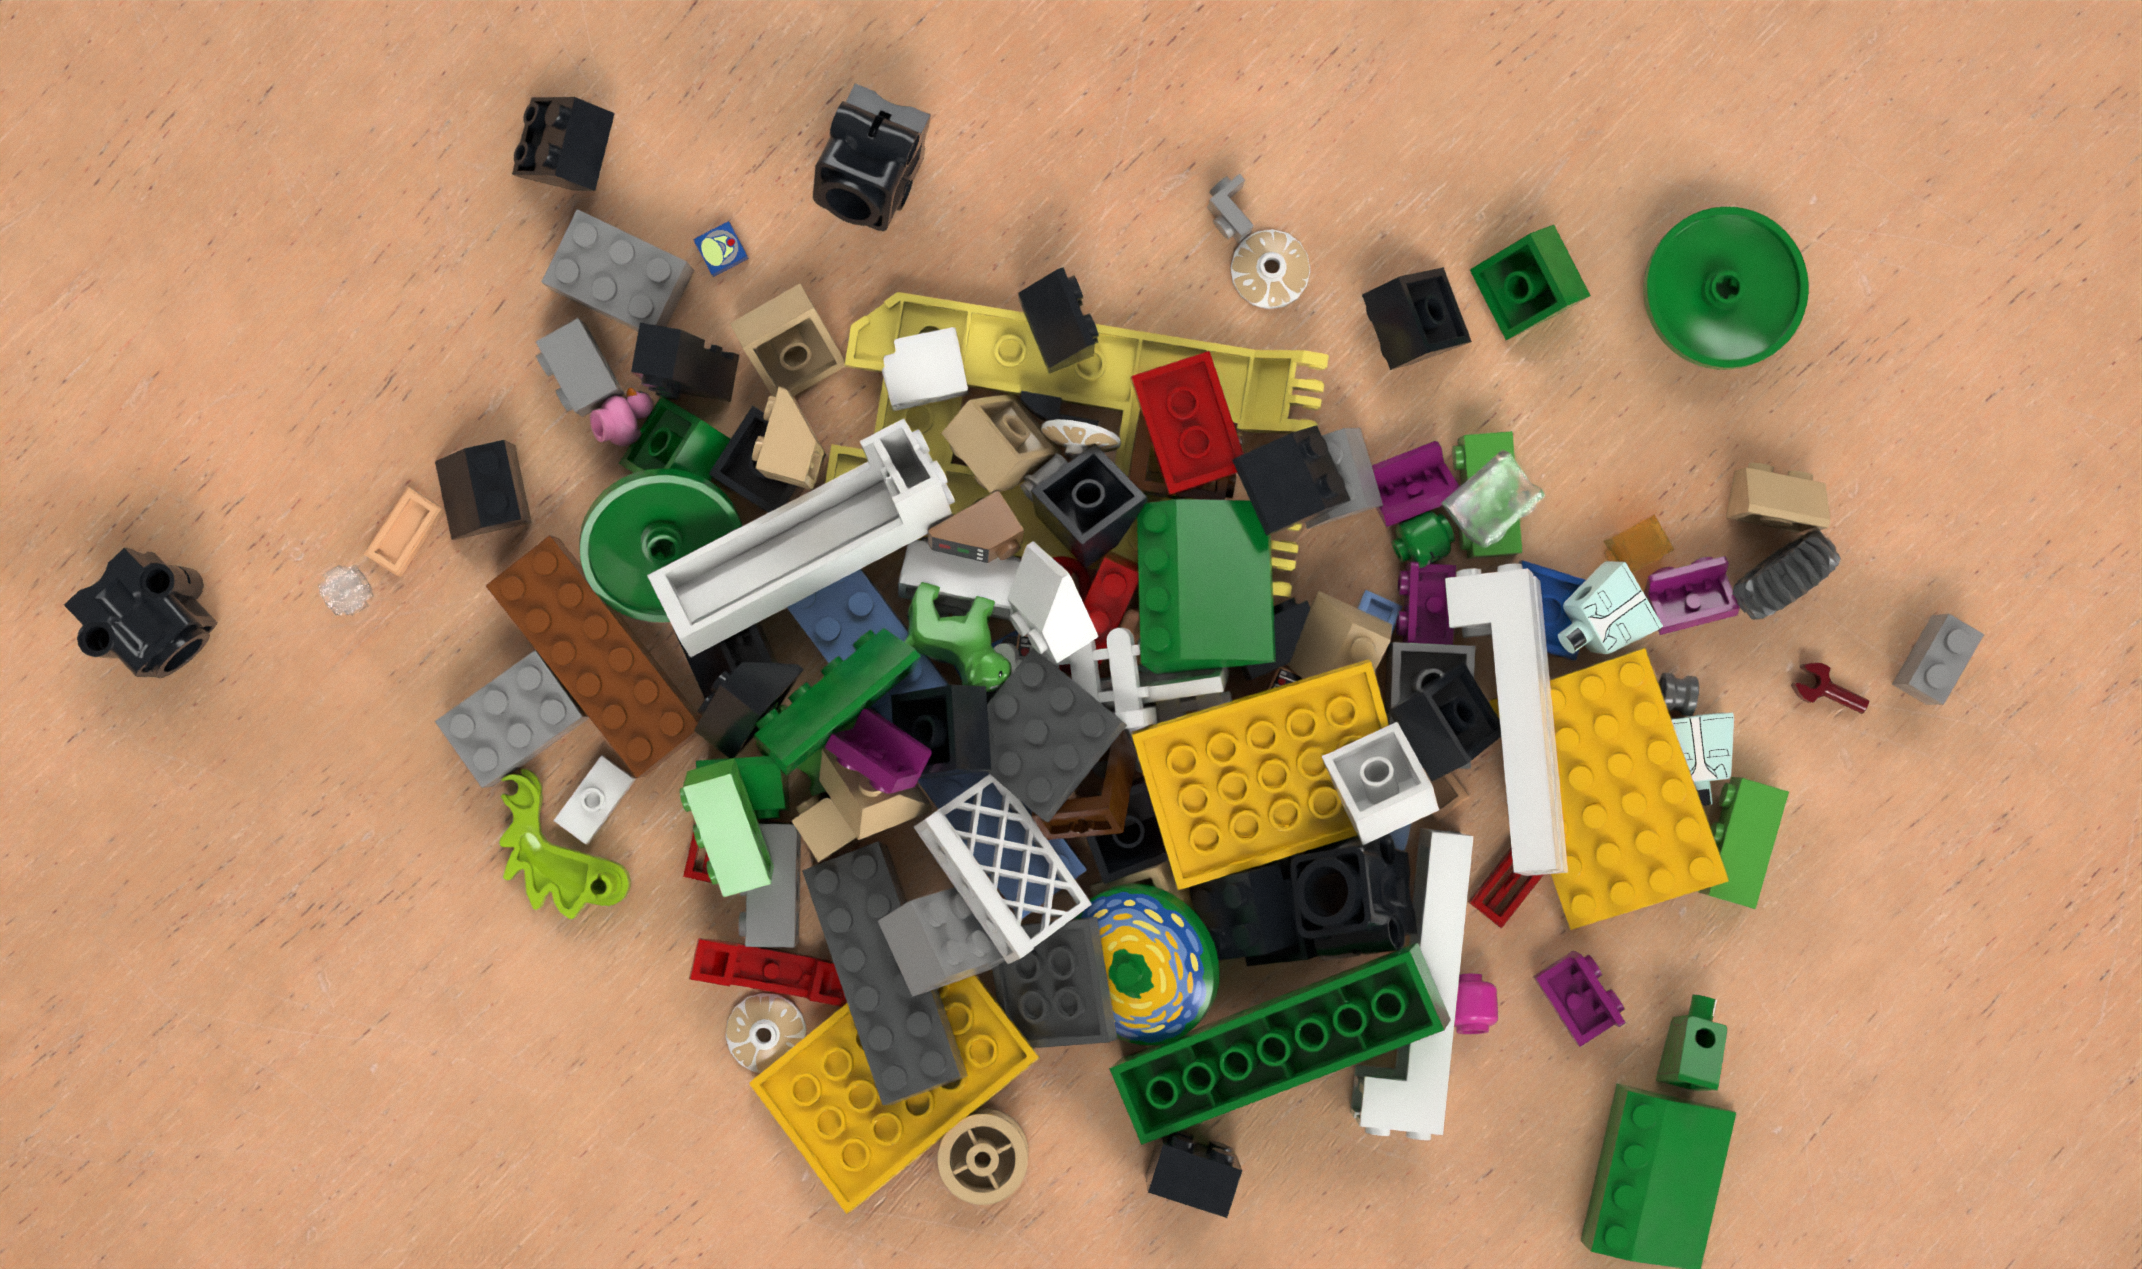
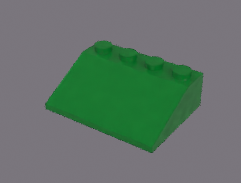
[1137,499,1276,675]
[754,628,921,776]
[1581,1083,1736,1269]

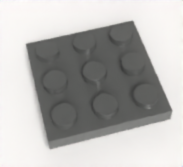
[987,648,1127,822]
[992,916,1117,1048]

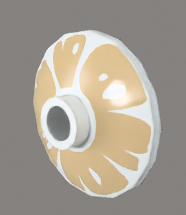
[1230,229,1310,309]
[1041,419,1121,459]
[726,992,806,1073]

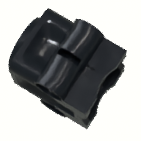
[813,83,931,231]
[64,548,218,678]
[1290,834,1417,961]

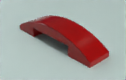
[689,938,847,1007]

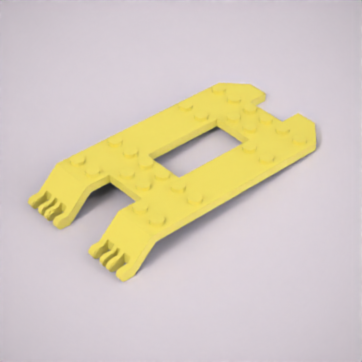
[825,292,1329,598]

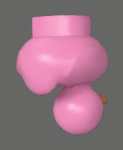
[590,387,653,446]

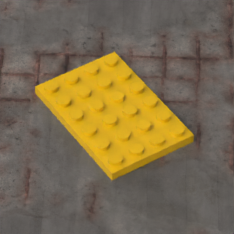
[1489,647,1729,930]
[1130,659,1389,890]
[749,975,1041,1214]

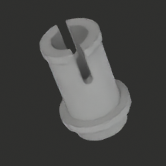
[1020,453,1068,502]

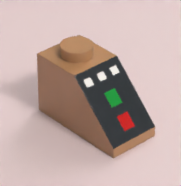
[928,490,1024,563]

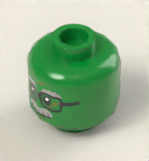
[1391,510,1455,568]

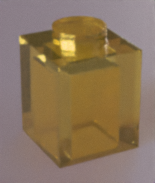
[1604,514,1674,573]

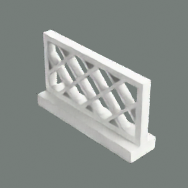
[914,774,1092,964]

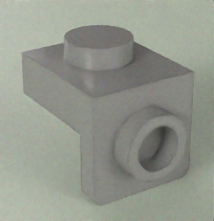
[1207,174,1254,243]

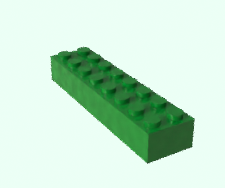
[1109,942,1451,1145]

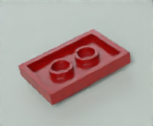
[1130,351,1244,495]

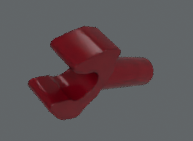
[1791,663,1869,714]

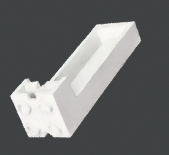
[647,419,955,657]
[1445,563,1568,876]
[1350,828,1474,1140]

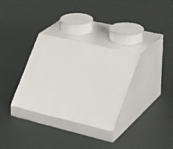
[1007,541,1099,663]
[1322,722,1439,845]

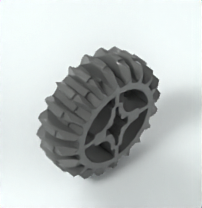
[1732,530,1841,620]

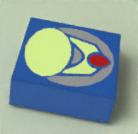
[693,221,749,277]

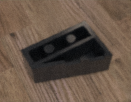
[631,323,739,402]

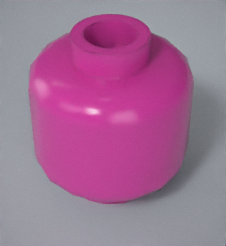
[1454,973,1498,1035]

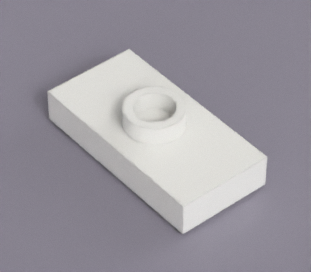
[554,755,636,844]

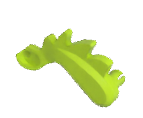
[499,769,631,919]

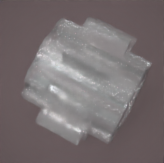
[318,565,374,616]

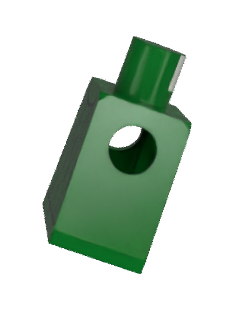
[1656,994,1728,1091]

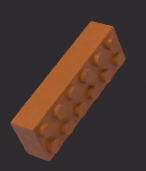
[486,535,701,778]

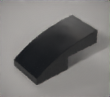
[1020,391,1099,426]

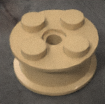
[937,1108,1028,1205]

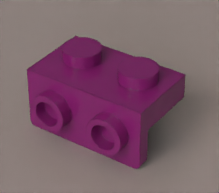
[1372,441,1462,527]
[1644,556,1740,635]
[1396,562,1456,645]
[825,708,932,794]
[1533,950,1626,1047]

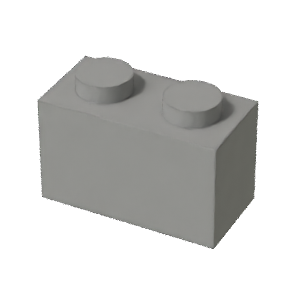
[536,318,625,417]
[1892,614,1984,705]

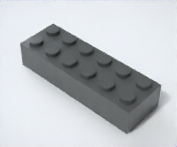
[802,841,968,1106]

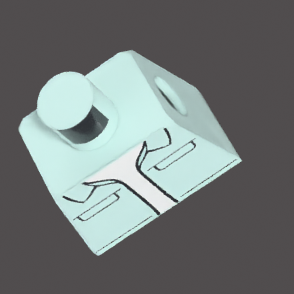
[1558,561,1663,654]
[1671,712,1734,806]

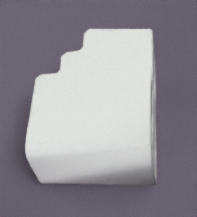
[882,327,968,411]

